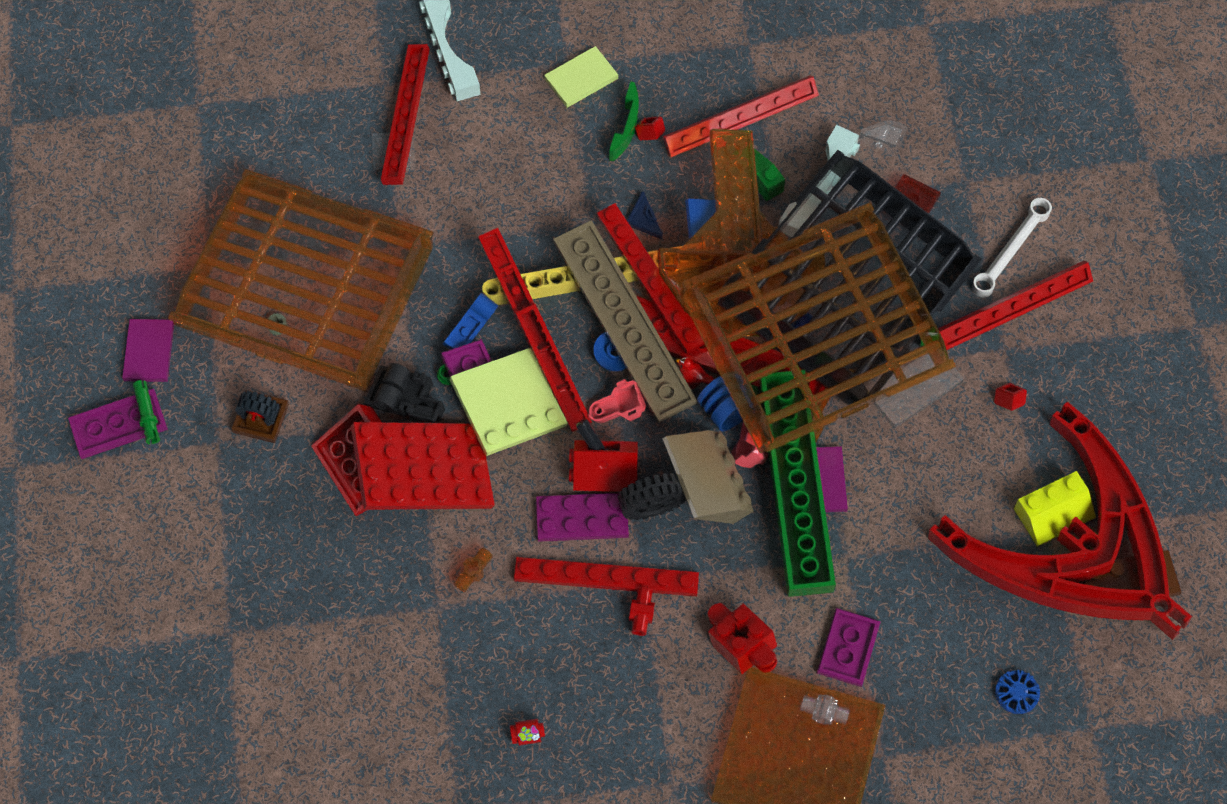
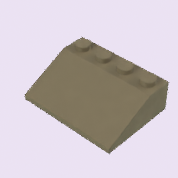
[663,430,754,524]

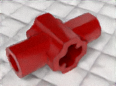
[629,587,655,636]

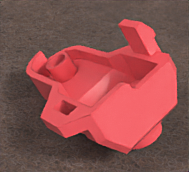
[588,379,646,423]
[731,412,768,468]

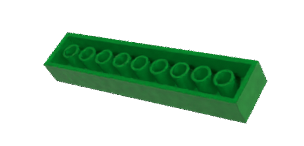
[759,370,836,597]

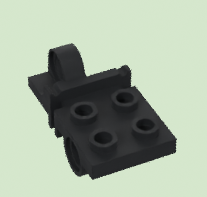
[364,363,445,423]

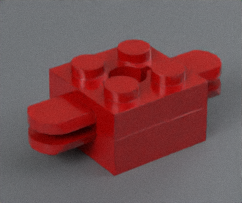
[708,603,777,674]

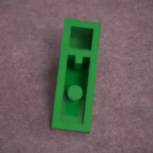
[732,144,786,201]

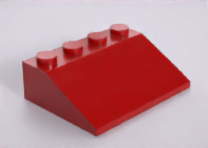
[311,404,382,516]

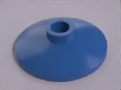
[593,332,626,371]

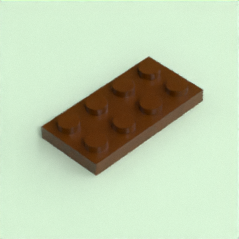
[1083,550,1182,597]

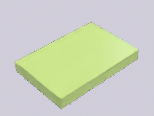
[544,46,618,108]

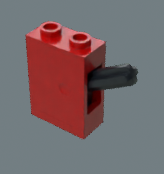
[569,419,638,492]

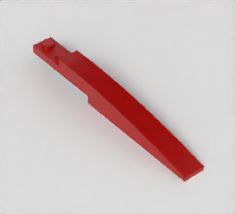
[478,228,592,432]

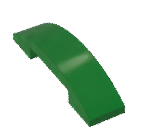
[609,81,639,161]

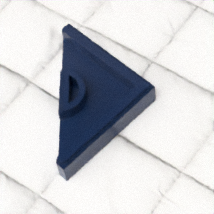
[627,191,663,240]

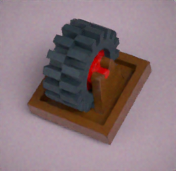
[231,390,289,443]

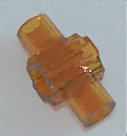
[454,548,493,592]

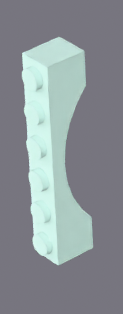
[419,0,480,101]
[779,125,860,240]

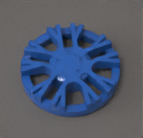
[995,670,1040,714]

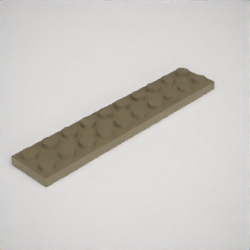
[553,220,697,423]

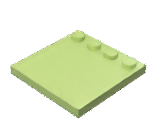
[450,348,567,456]

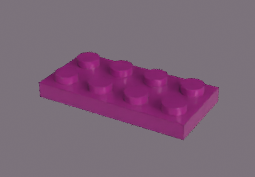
[68,388,168,459]
[536,493,629,542]

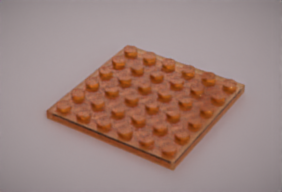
[711,667,885,804]

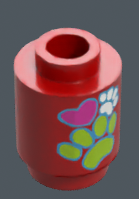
[510,719,545,746]

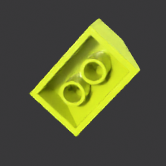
[1014,471,1096,547]

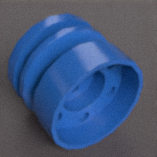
[697,372,757,432]

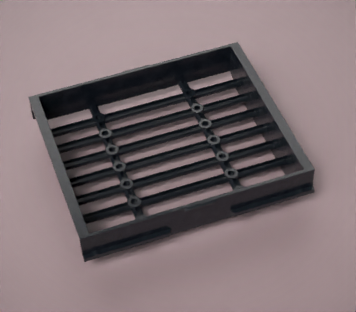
[717,150,982,412]

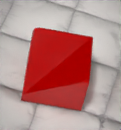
[635,116,665,141]
[994,383,1027,411]

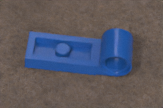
[443,292,499,350]

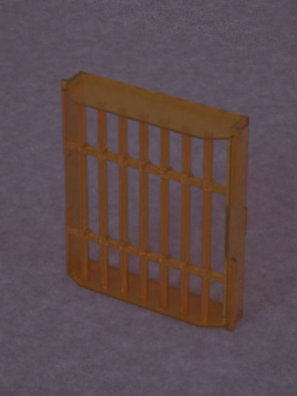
[168,169,434,392]
[680,202,956,454]

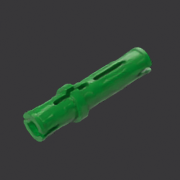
[133,380,160,444]

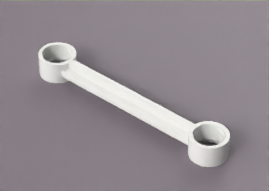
[972,198,1052,298]

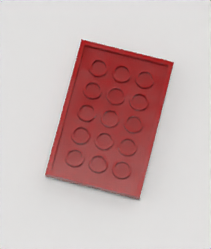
[351,422,495,510]

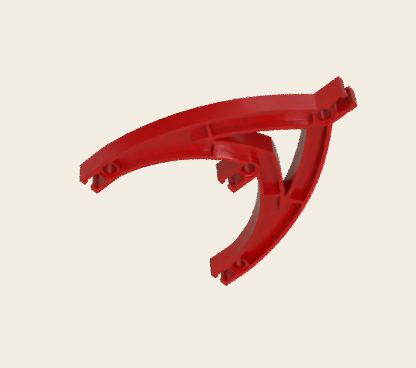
[928,402,1192,640]

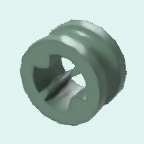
[267,313,287,335]

